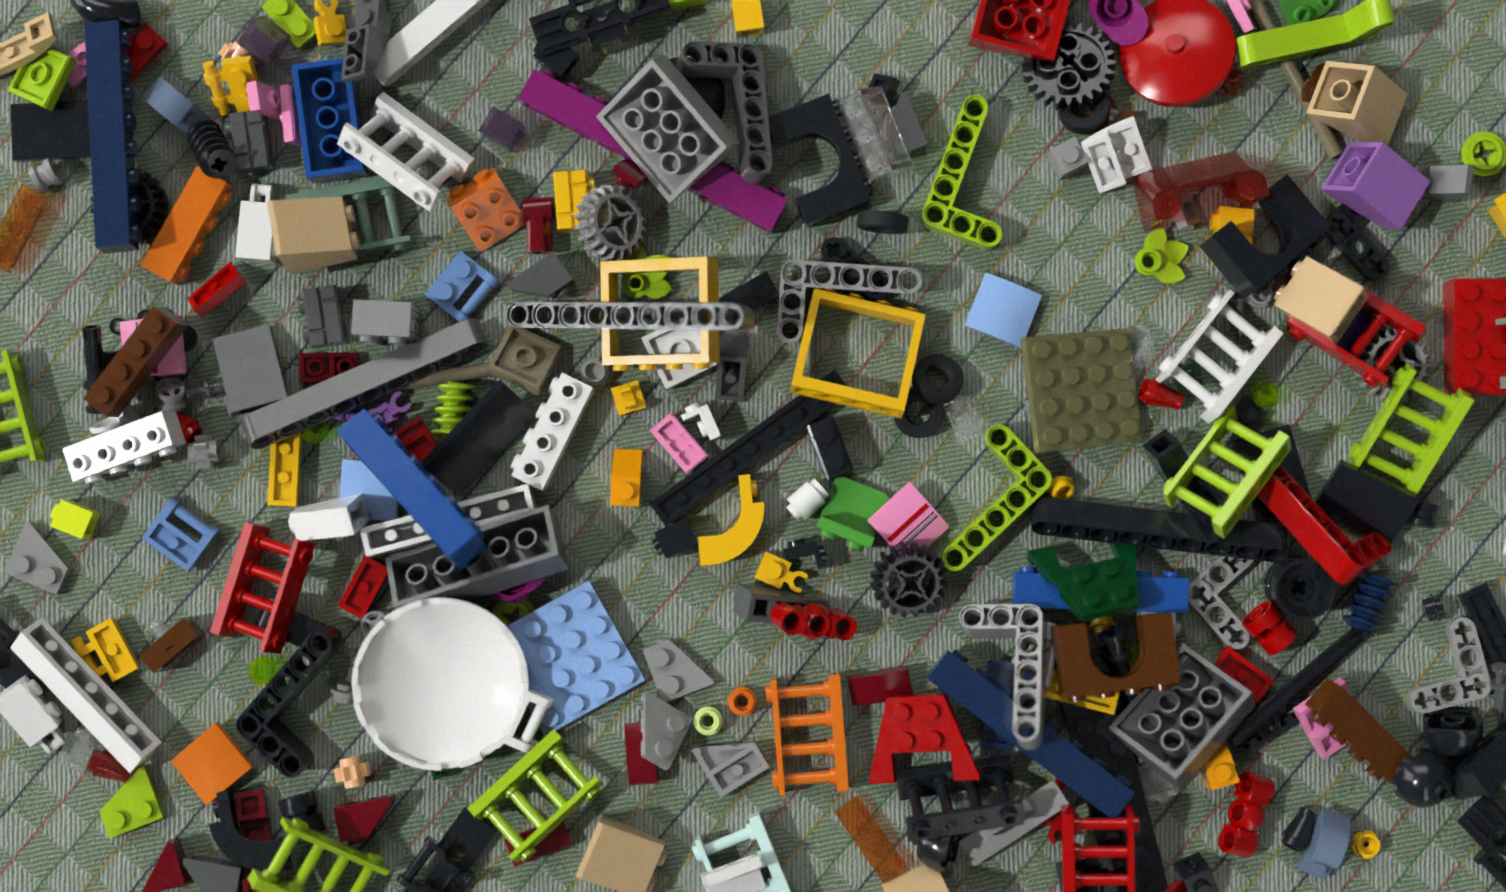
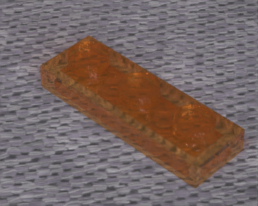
[0,183,50,273]
[834,795,907,883]

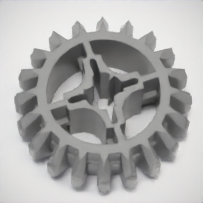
[573,184,648,261]
[1354,327,1434,403]

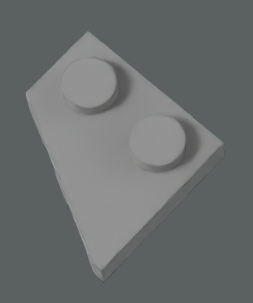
[4,522,71,595]

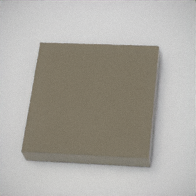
[486,325,563,395]

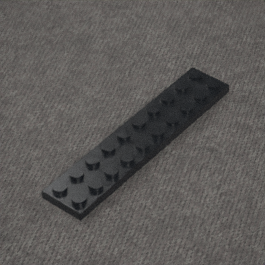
[1053,646,1168,892]

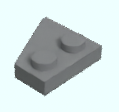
[642,639,714,702]
[641,691,693,770]
[691,742,770,798]

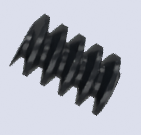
[187,119,237,179]

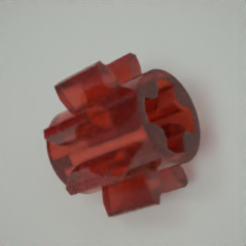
[1215,62,1246,96]

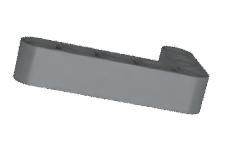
[777,260,922,344]
[959,604,1046,750]

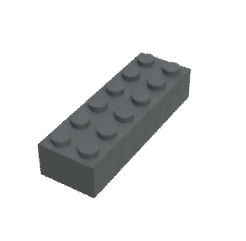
[385,505,569,610]

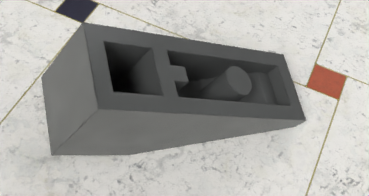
[733,584,829,626]

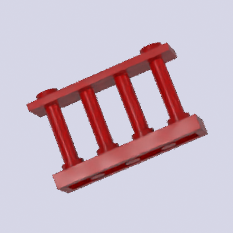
[1286,265,1426,390]
[210,522,315,654]
[1061,805,1140,892]

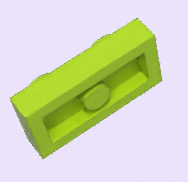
[261,0,317,51]

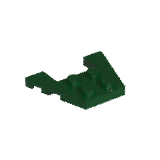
[1026,543,1139,622]

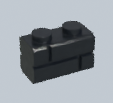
[806,416,854,480]

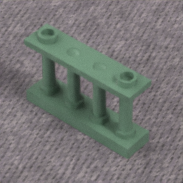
[285,177,415,256]

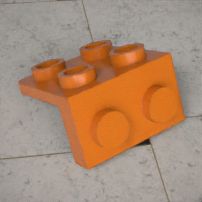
[445,167,525,251]

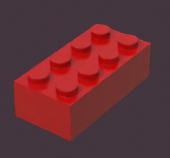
[1443,279,1506,397]

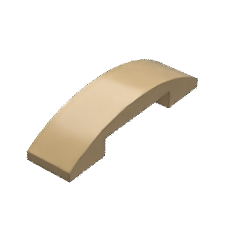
[0,12,56,76]

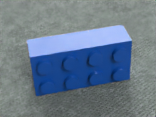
[291,58,369,184]

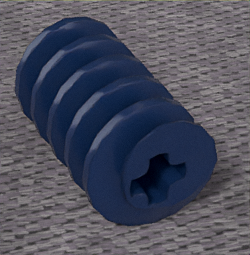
[1342,573,1399,638]

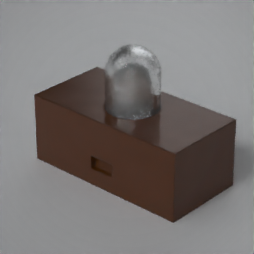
[139,617,205,673]

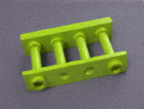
[0,349,46,463]
[1348,362,1475,494]
[1163,403,1292,539]
[467,729,604,863]
[248,817,389,892]

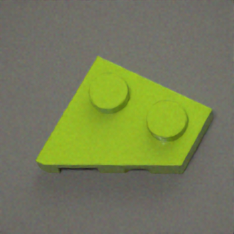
[99,765,166,838]

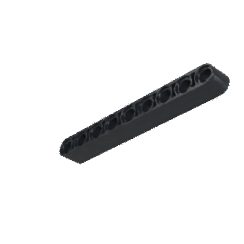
[1031,497,1289,562]

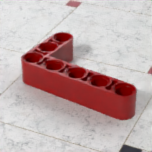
[1257,465,1392,585]

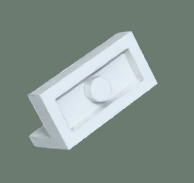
[700,854,765,892]

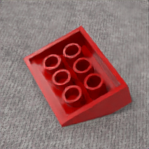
[967,0,1070,61]

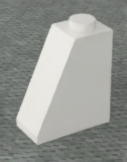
[288,493,370,541]

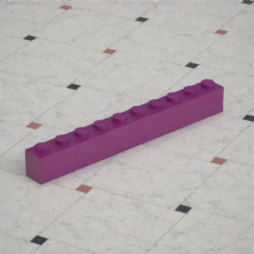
[518,69,788,234]

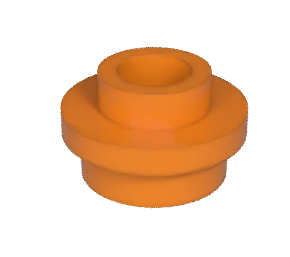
[728,687,757,716]

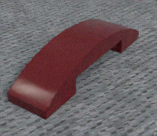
[235,789,272,892]

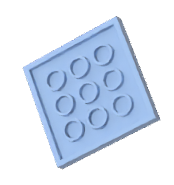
[507,580,645,736]

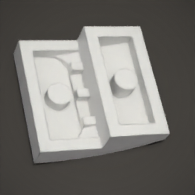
[1081,116,1152,194]

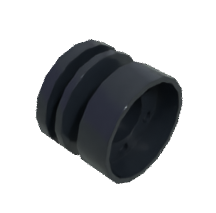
[1263,555,1336,620]

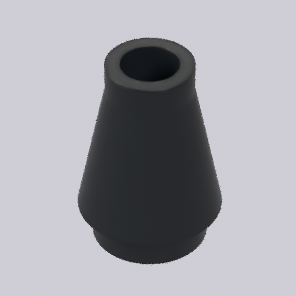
[1281,807,1316,853]

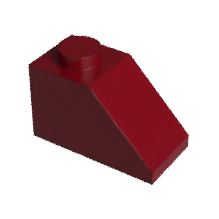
[333,794,396,845]

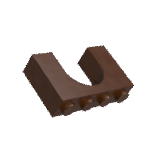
[1051,612,1181,702]

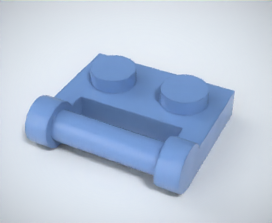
[425,250,500,322]
[141,497,220,572]

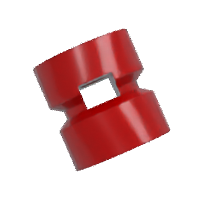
[1242,600,1297,656]

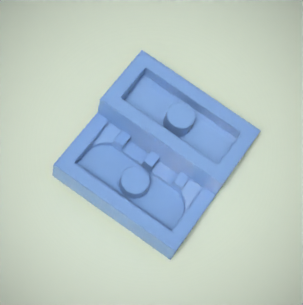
[965,273,1042,348]
[340,459,400,521]

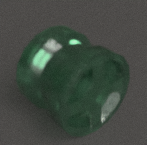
[1174,359,1202,391]

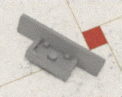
[959,780,1069,866]

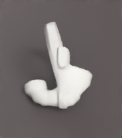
[89,406,140,434]

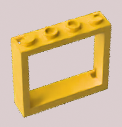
[600,257,720,371]
[789,288,926,419]

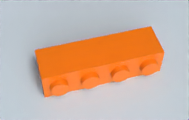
[140,166,233,285]

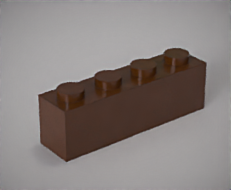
[83,306,187,418]
[1305,678,1413,784]

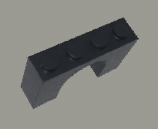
[768,94,873,228]
[1199,174,1331,299]

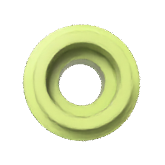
[694,706,723,735]

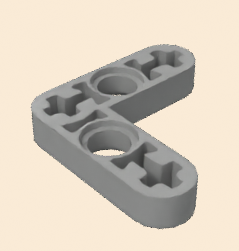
[1188,556,1253,650]
[1406,617,1491,713]

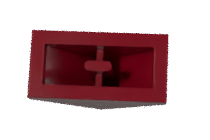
[142,838,192,892]

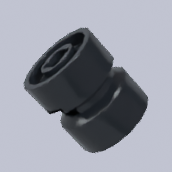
[278,790,326,839]

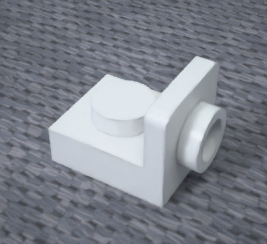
[681,402,722,441]

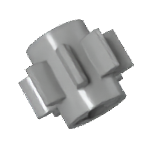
[187,434,222,470]

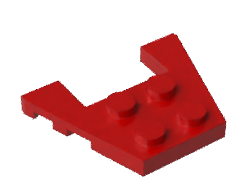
[869,693,982,784]

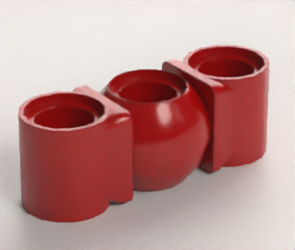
[770,602,857,641]
[1218,771,1275,858]

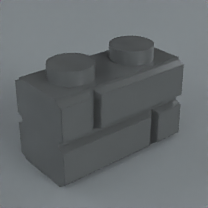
[225,110,276,174]
[298,285,348,349]

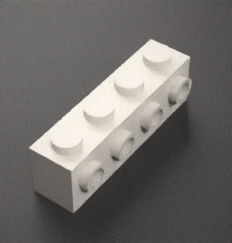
[510,373,595,491]
[63,411,186,484]

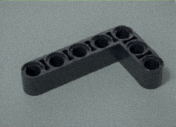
[236,625,342,778]

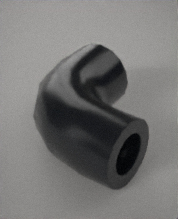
[69,0,141,28]

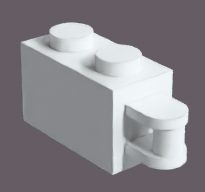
[235,183,277,264]
[0,675,68,755]

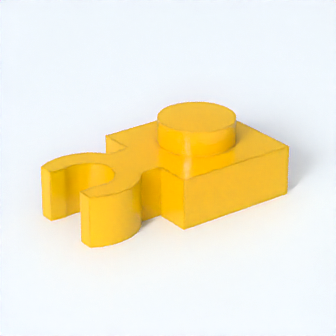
[313,0,347,47]
[754,552,808,593]

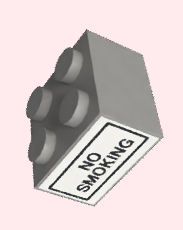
[351,300,420,347]

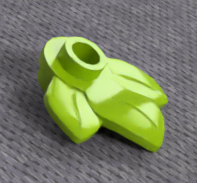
[1134,228,1189,284]
[621,245,672,299]

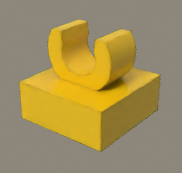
[611,380,647,416]

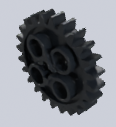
[1022,22,1116,111]

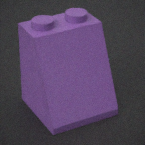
[1320,142,1430,230]

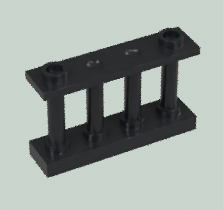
[896,754,1024,842]

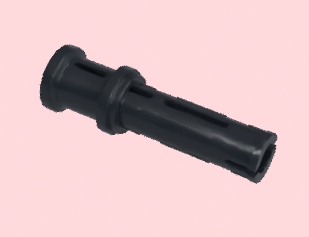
[82,325,104,414]
[1099,626,1138,710]

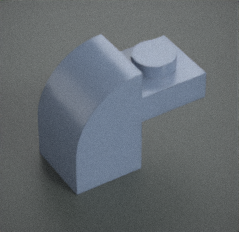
[142,77,213,135]
[1298,808,1350,880]

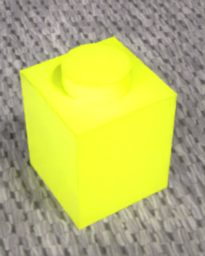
[50,499,101,539]

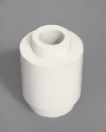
[786,479,829,521]

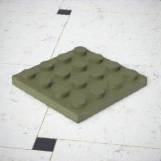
[1020,328,1143,453]

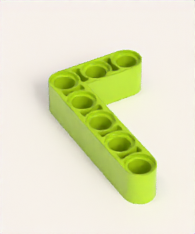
[1235,0,1396,69]
[921,95,1002,251]
[940,424,1052,571]

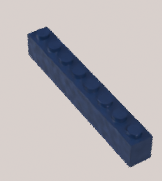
[84,20,142,254]
[925,649,1135,818]

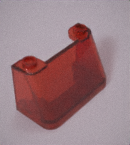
[1134,152,1270,231]

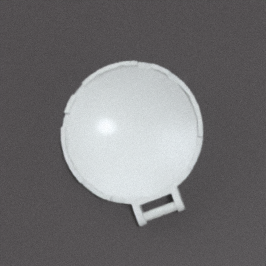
[351,597,554,771]

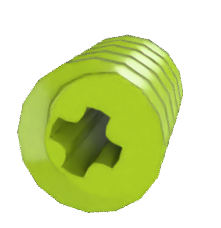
[431,381,475,439]

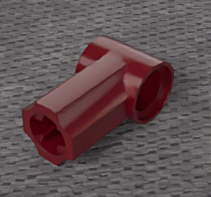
[523,197,554,254]

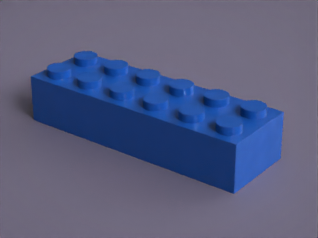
[337,409,487,571]

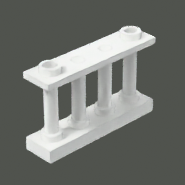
[337,92,475,212]
[1155,289,1283,424]

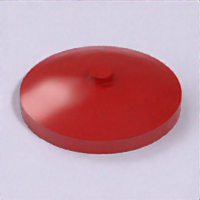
[1119,0,1236,107]

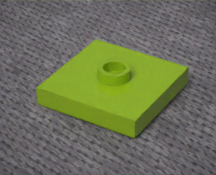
[7,48,77,112]

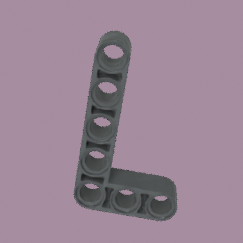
[676,41,772,185]

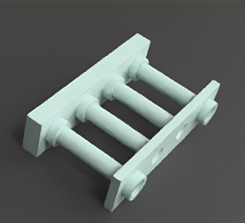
[692,811,792,892]

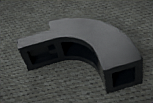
[1142,429,1226,526]
[209,790,293,872]

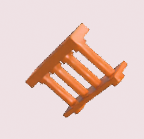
[765,673,849,796]

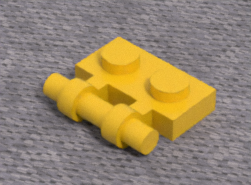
[203,56,260,116]
[70,617,141,683]

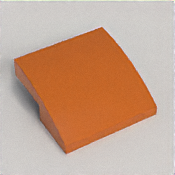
[171,722,254,806]

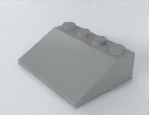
[596,56,740,203]

